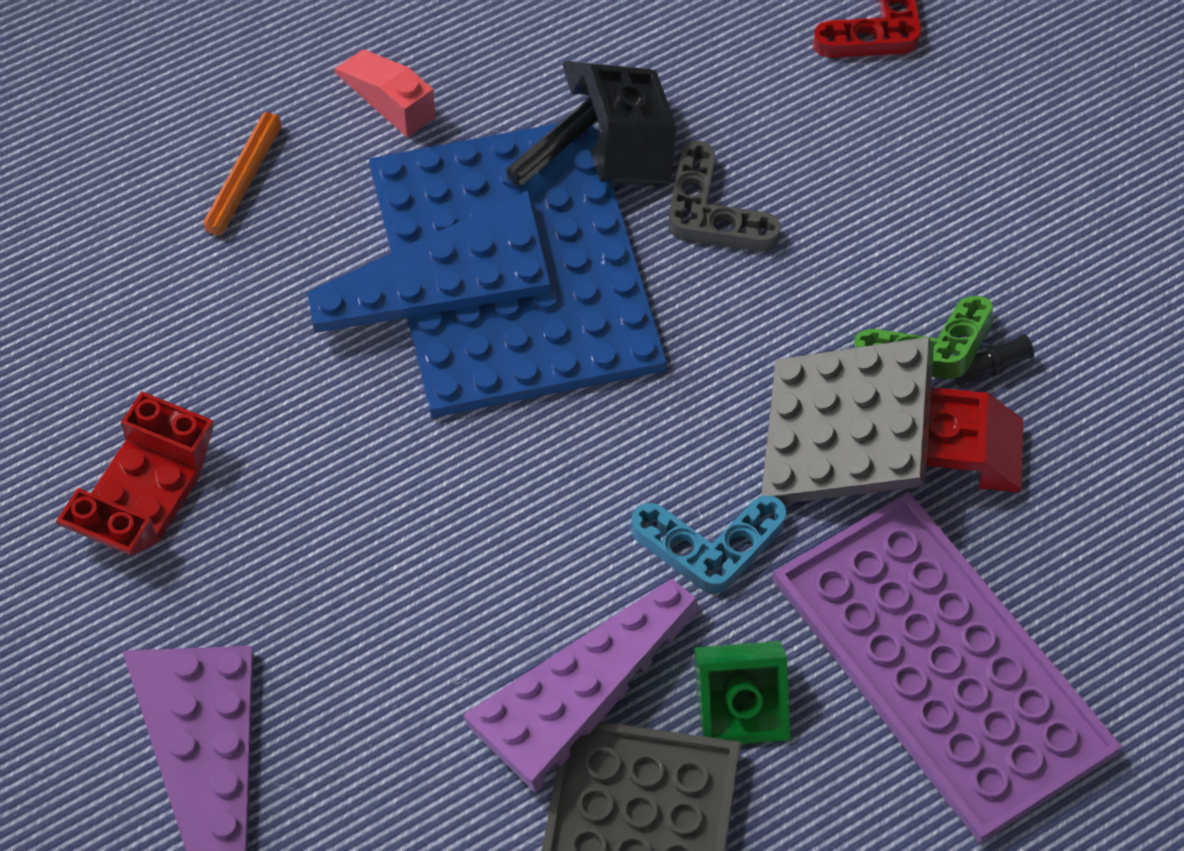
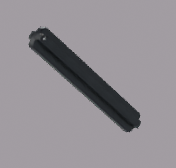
[506,96,598,187]

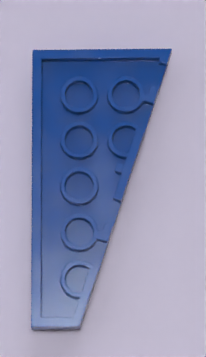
[307,191,550,333]

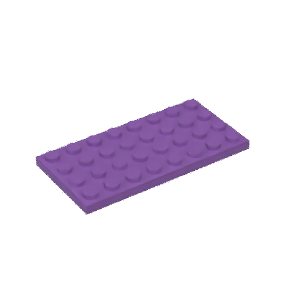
[772,492,1122,844]

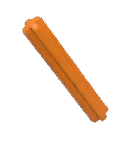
[203,111,282,236]

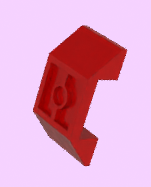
[927,387,1023,493]
[56,391,214,556]

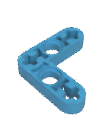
[631,495,786,594]

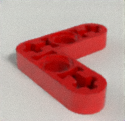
[813,0,921,58]

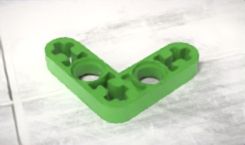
[854,296,993,379]

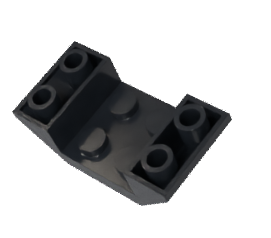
[562,60,676,187]

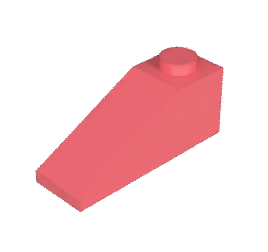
[335,49,436,138]

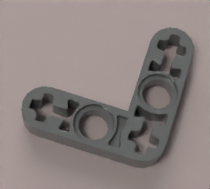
[668,141,780,251]

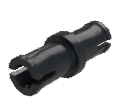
[954,334,1035,386]

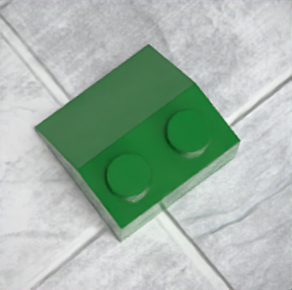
[694,641,791,744]

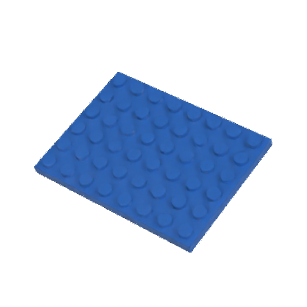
[369,123,667,418]

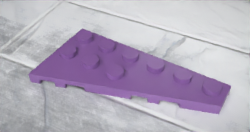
[463,579,699,793]
[122,646,254,851]

